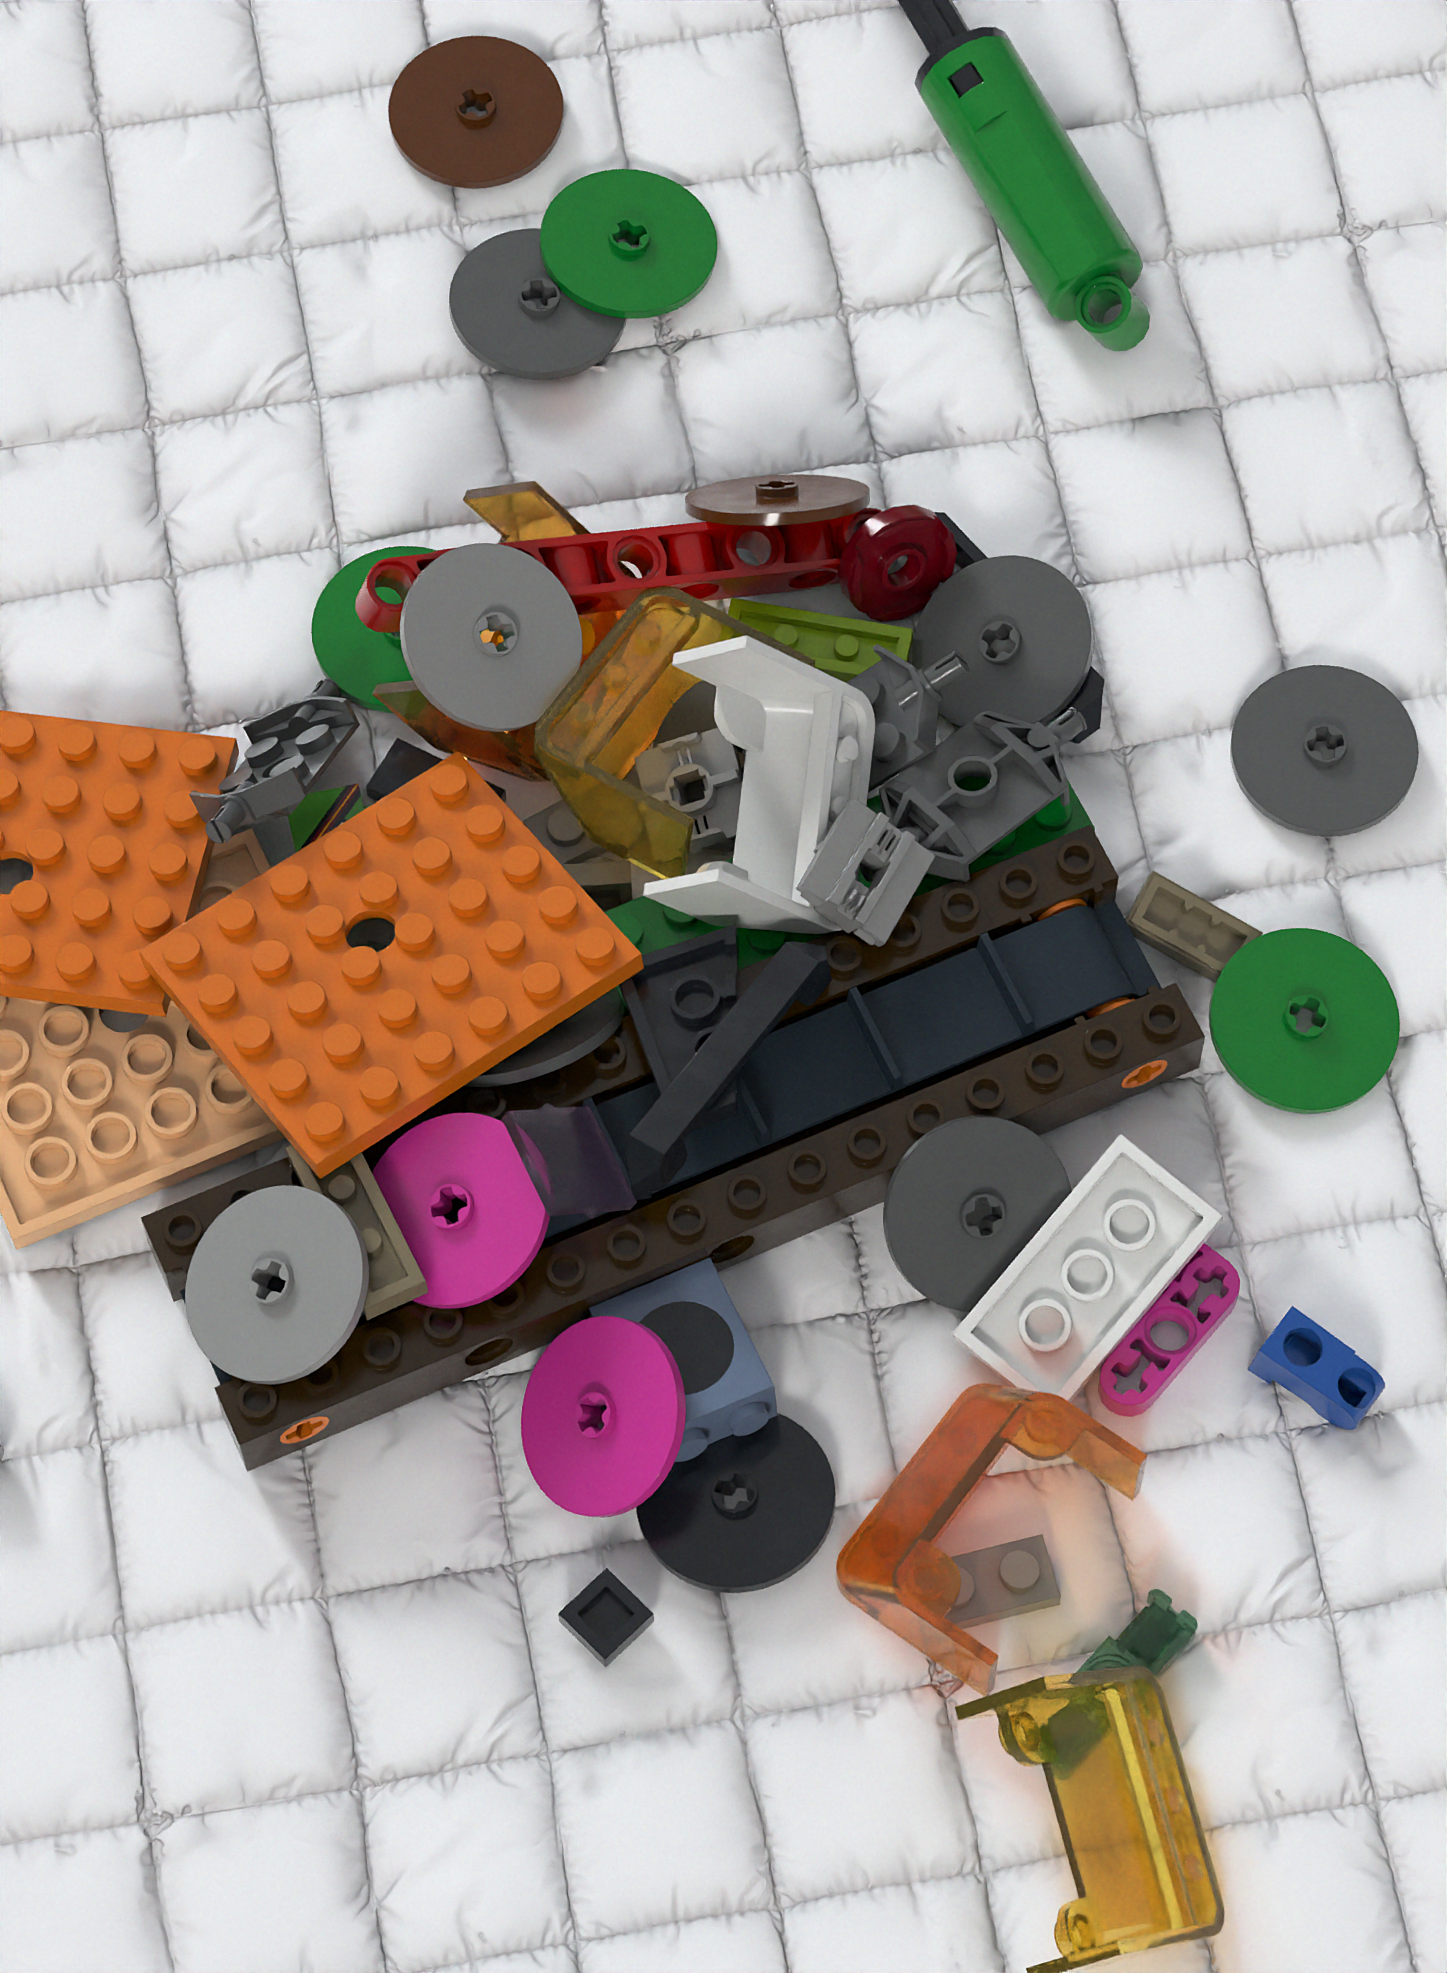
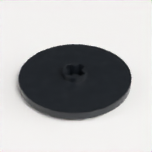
[636,1413,836,1593]

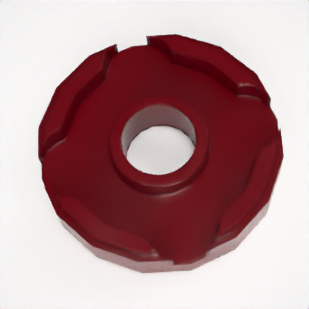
[838,504,957,622]

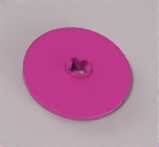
[372,1113,551,1309]
[521,1316,686,1518]

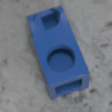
[1247,1306,1385,1430]

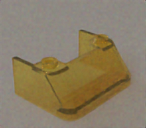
[533,586,816,880]
[955,1666,1225,1973]

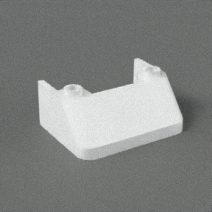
[643,635,875,934]

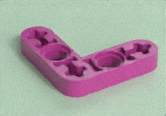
[1098,1243,1240,1417]

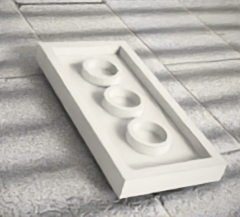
[952,1134,1223,1422]

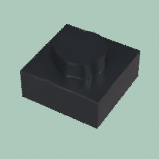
[558,1568,654,1667]

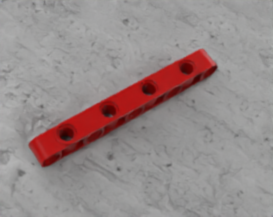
[355,508,883,633]

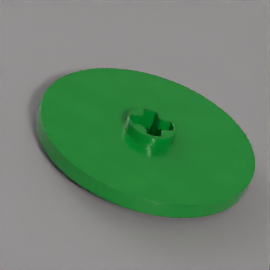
[539,169,717,319]
[311,546,488,714]
[1209,928,1400,1114]

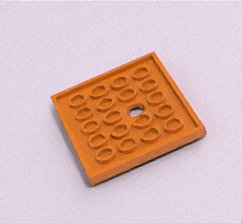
[0,710,240,1017]
[139,751,644,1179]

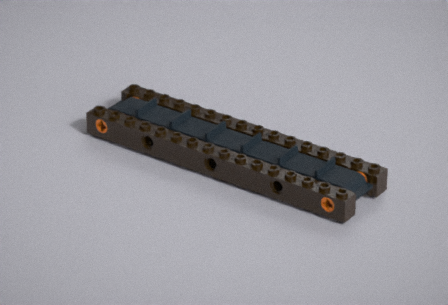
[141,825,1205,1472]

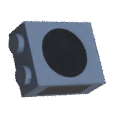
[589,1257,778,1462]

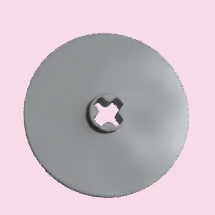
[400,543,582,732]
[185,1185,369,1384]

